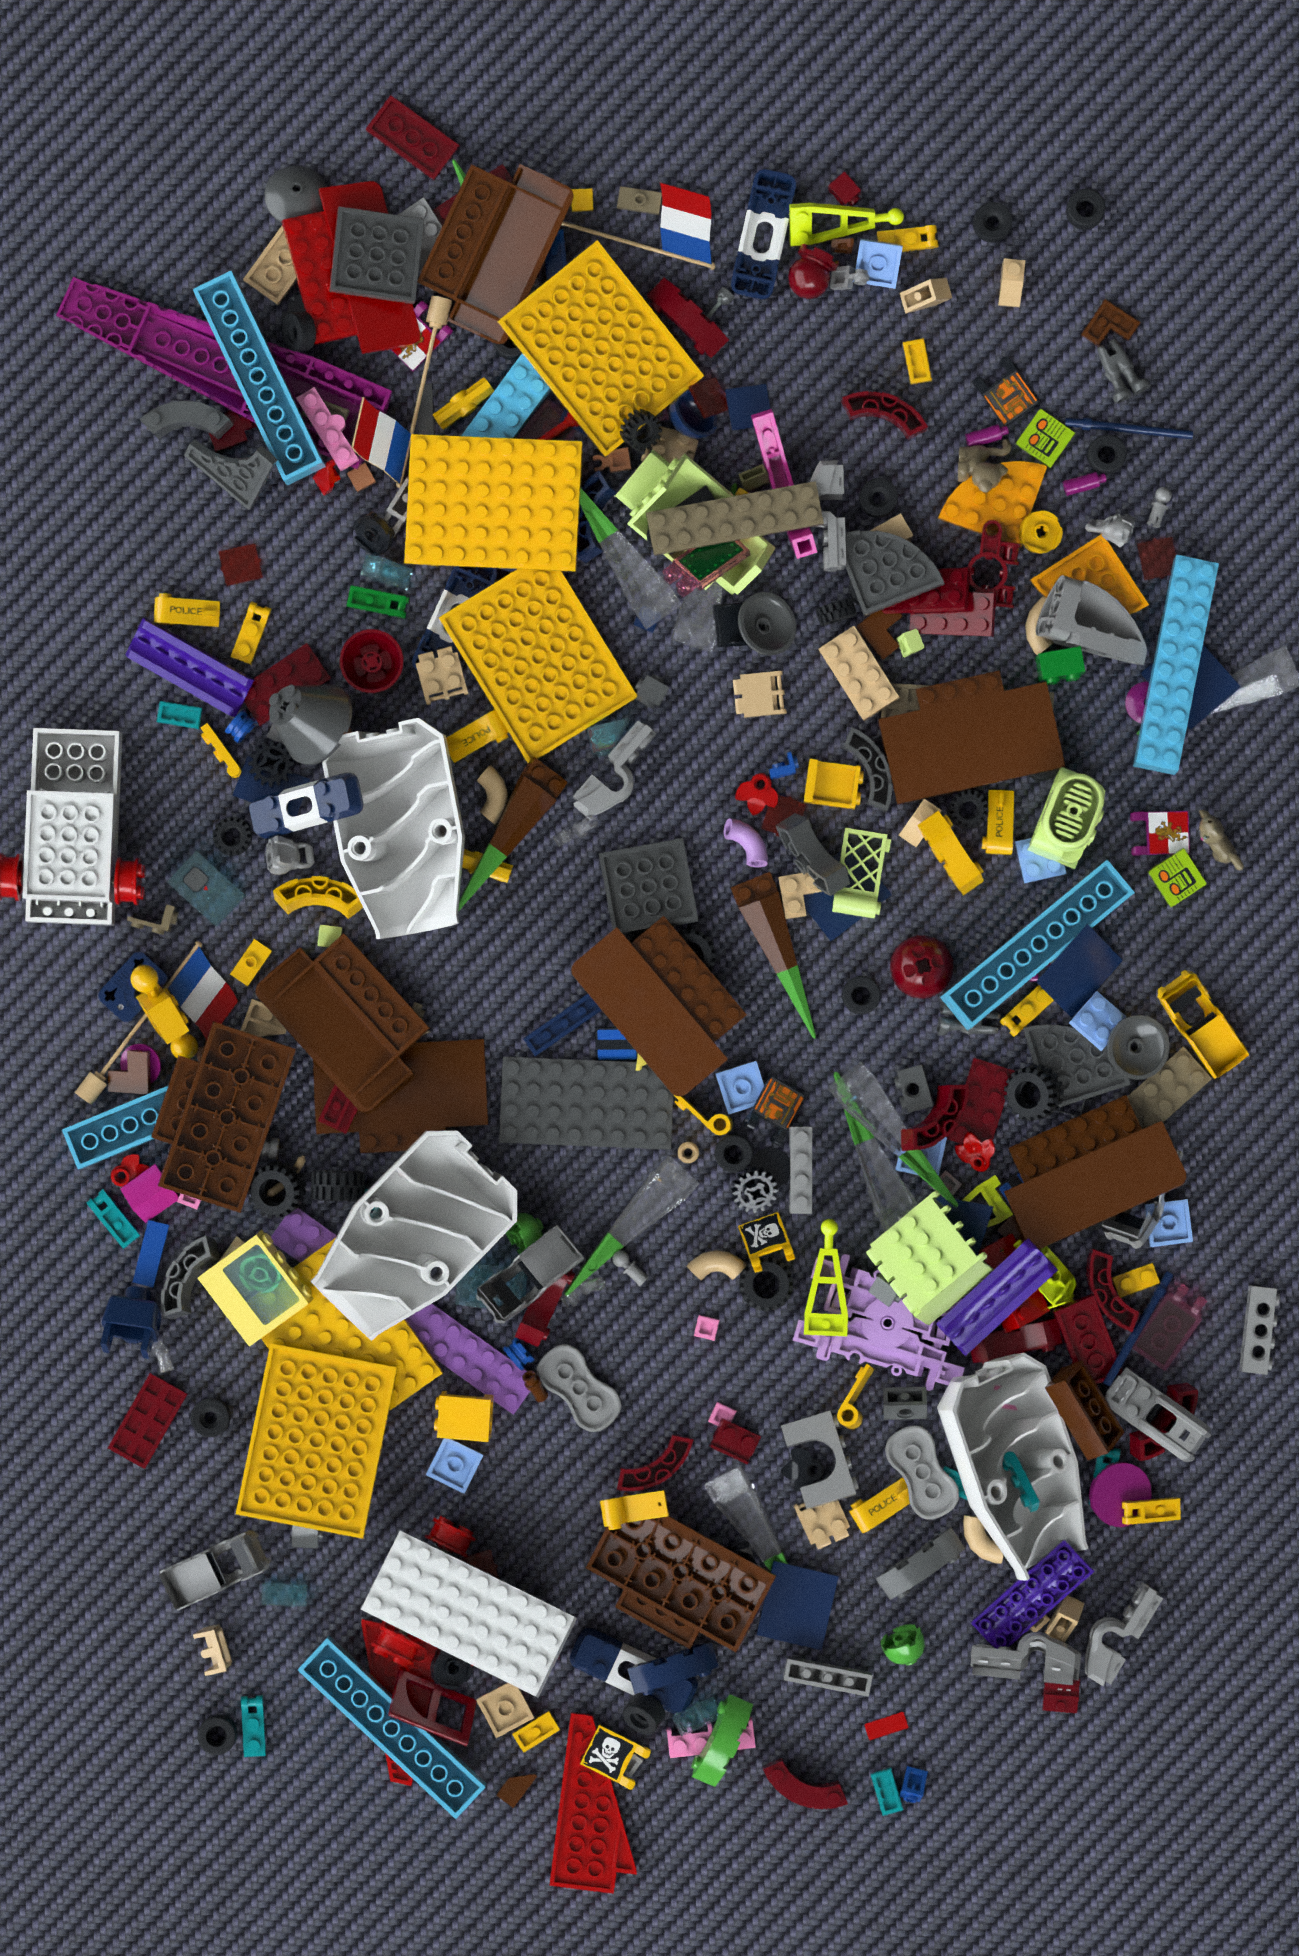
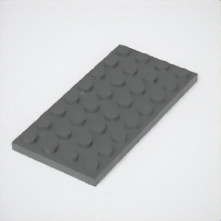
[499,1057,673,1150]

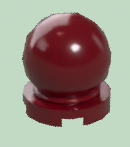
[788,244,840,299]

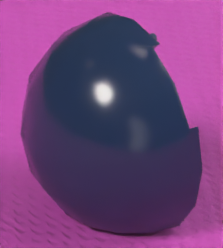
[669,386,718,439]

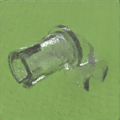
[553,815,598,847]
[561,1277,606,1308]
[138,1341,174,1373]

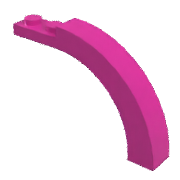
[751,409,817,559]

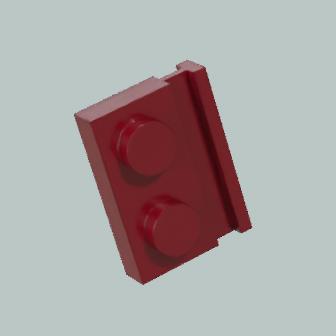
[318,1084,358,1134]
[708,1418,761,1465]

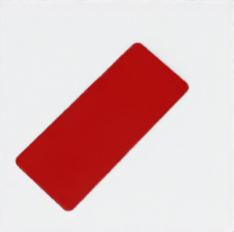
[864,1712,908,1740]

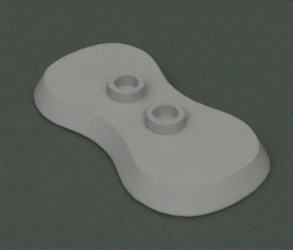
[537,1344,621,1432]
[885,1425,959,1519]

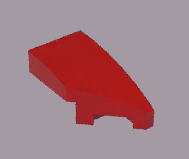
[313,459,340,496]

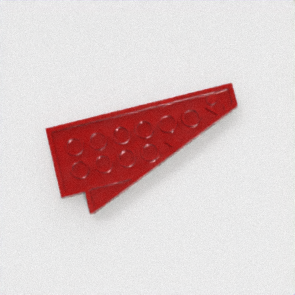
[361,1618,438,1786]
[549,1712,637,1894]

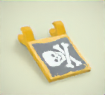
[738,1212,795,1273]
[580,1725,651,1790]

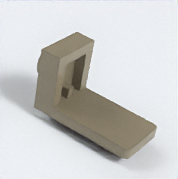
[127,904,179,935]

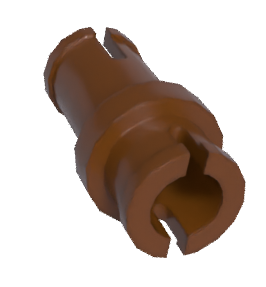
[522,1371,548,1402]

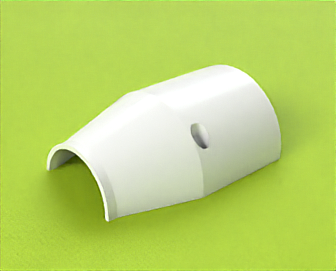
[322,718,465,939]
[311,1130,517,1341]
[937,1353,1089,1580]

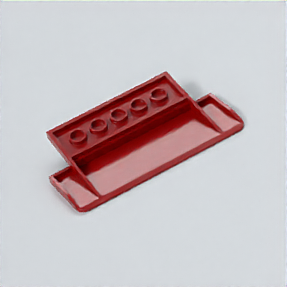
[282,181,420,354]

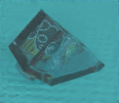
[360,554,413,590]
[587,718,629,757]

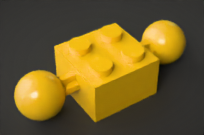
[130,965,198,1059]

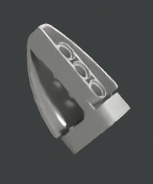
[1035,575,1147,665]

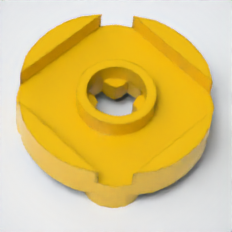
[1019,511,1063,554]

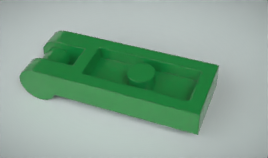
[346,585,410,619]

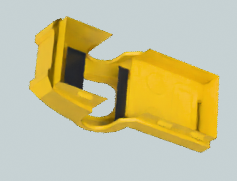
[1157,970,1249,1079]

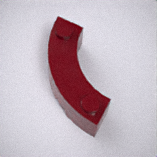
[646,278,729,358]
[841,391,928,440]
[901,1085,969,1151]
[1087,1249,1139,1332]
[515,1269,576,1347]
[971,1318,1062,1366]
[1129,1382,1198,1461]
[617,1433,694,1491]
[762,1758,848,1809]

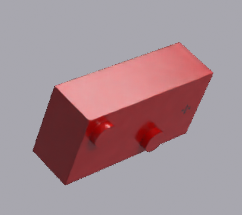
[978,1234,1050,1333]

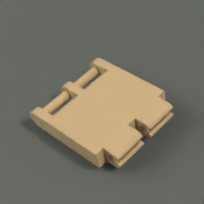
[641,426,698,463]
[416,646,468,705]
[733,671,787,718]
[793,1501,850,1550]

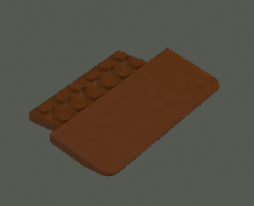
[417,164,574,344]
[571,916,747,1096]
[256,933,430,1112]
[1004,1095,1187,1249]

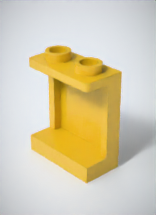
[803,759,864,810]
[434,1391,494,1442]

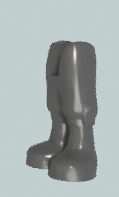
[1097,339,1151,404]
[937,999,1001,1036]

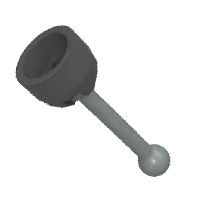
[706,286,735,318]

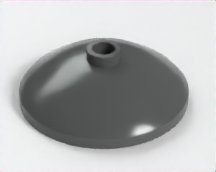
[264,166,327,223]
[738,592,796,656]
[1107,1015,1169,1080]

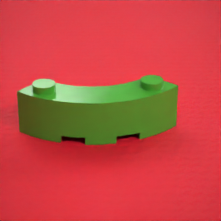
[691,1694,753,1787]

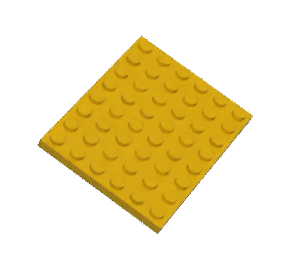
[497,240,704,457]
[404,434,583,572]
[439,569,637,763]
[247,1238,443,1411]
[236,1343,398,1539]

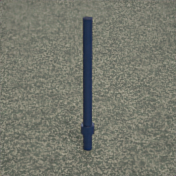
[1065,417,1193,439]
[1103,1271,1174,1387]

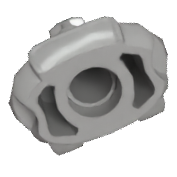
[1085,513,1135,547]
[266,836,315,875]

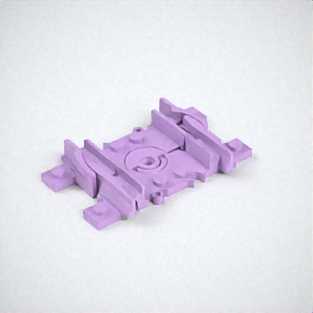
[793,1254,965,1391]

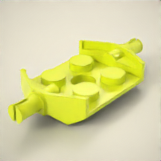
[1014,1240,1077,1309]

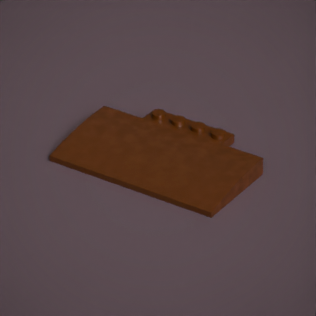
[878,670,1065,805]
[151,1021,296,1213]
[313,1039,489,1153]
[586,1492,776,1652]

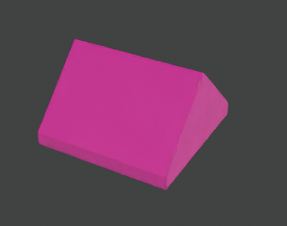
[120,1164,179,1223]

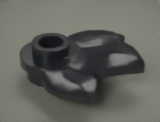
[781,1448,824,1491]

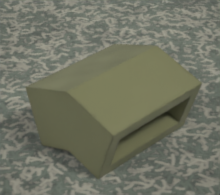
[738,464,770,492]

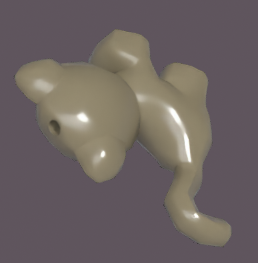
[958,439,1012,492]
[1199,810,1244,871]

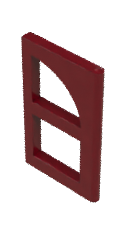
[388,1669,477,1747]

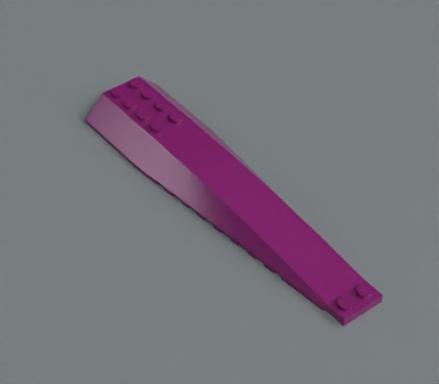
[56,277,392,470]

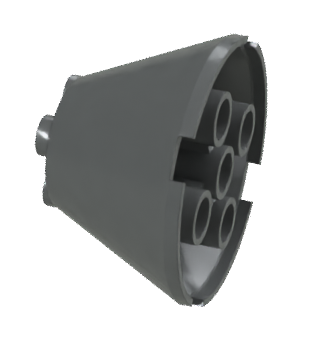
[269,684,352,765]

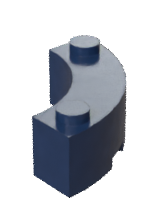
[577,470,617,563]
[627,1641,719,1695]

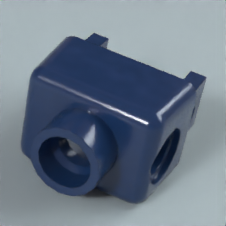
[100,1286,162,1359]

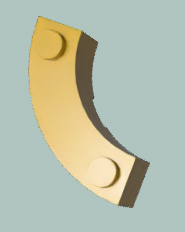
[917,811,984,896]
[273,876,363,919]

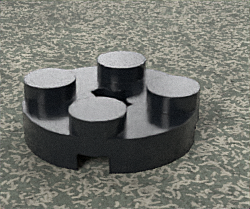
[352,512,395,555]
[430,1648,473,1690]

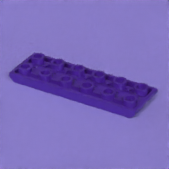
[125,617,254,717]
[936,1238,1058,1356]
[971,1539,1094,1649]

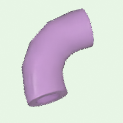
[724,818,768,867]

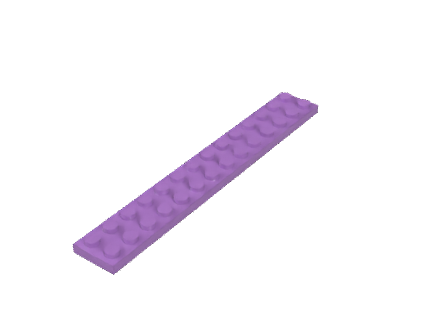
[271,1208,530,1415]

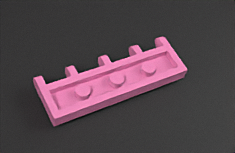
[666,1717,756,1758]

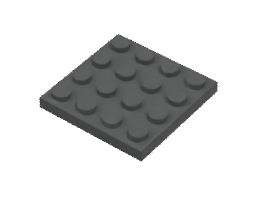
[329,206,424,304]
[599,838,698,935]

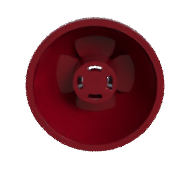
[340,629,403,693]
[890,935,954,999]

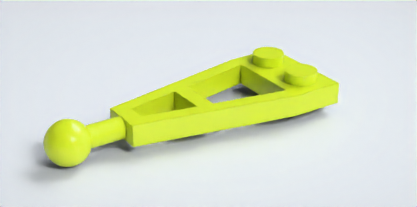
[789,203,904,246]
[962,1175,1013,1227]
[804,1219,848,1337]

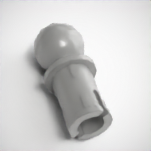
[1147,487,1172,528]
[612,1251,649,1286]

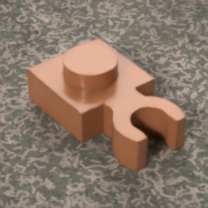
[593,447,631,473]

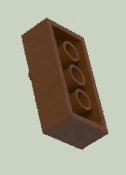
[1045,1360,1125,1460]

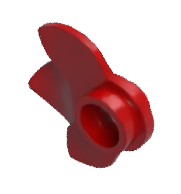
[735,773,778,816]
[955,1131,995,1172]
[111,1154,149,1187]

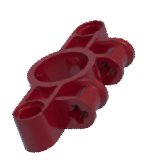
[967,520,1022,608]

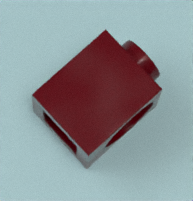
[828,171,861,207]

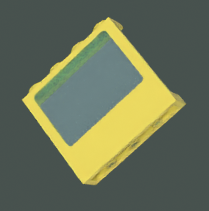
[198,1230,314,1346]

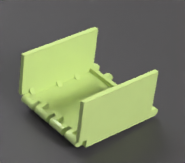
[866,1190,994,1326]

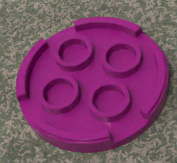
[1089,1462,1152,1527]

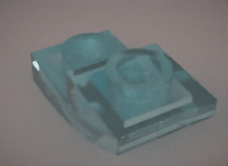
[261,1583,307,1606]
[672,1697,719,1736]

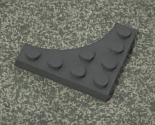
[184,439,278,510]

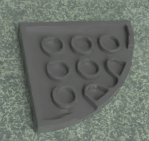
[845,530,945,616]
[1023,1024,1131,1107]

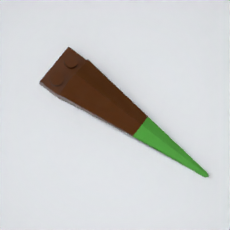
[458,757,568,911]
[730,871,816,1039]

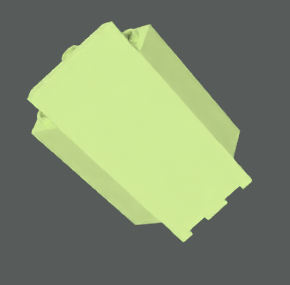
[615,449,775,595]

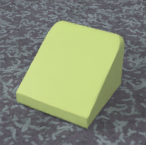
[896,629,924,658]
[318,925,342,947]

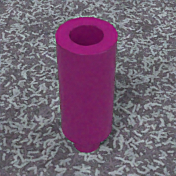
[965,425,1009,447]
[1063,472,1107,496]

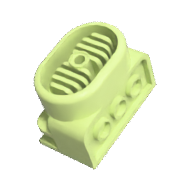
[1027,767,1106,869]

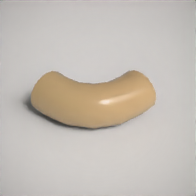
[1025,596,1054,655]
[477,765,508,825]
[687,1250,747,1281]
[963,1515,1003,1564]

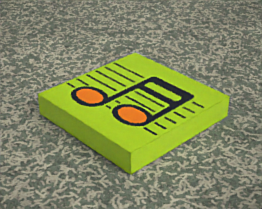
[1016,408,1075,468]
[1147,848,1207,907]

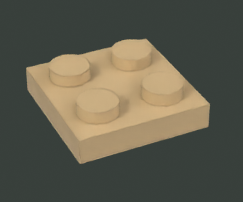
[476,1683,535,1738]

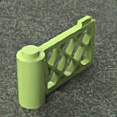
[832,828,891,918]

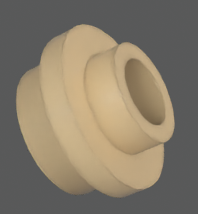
[678,1142,699,1163]

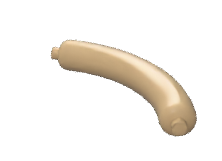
[267,1155,306,1197]

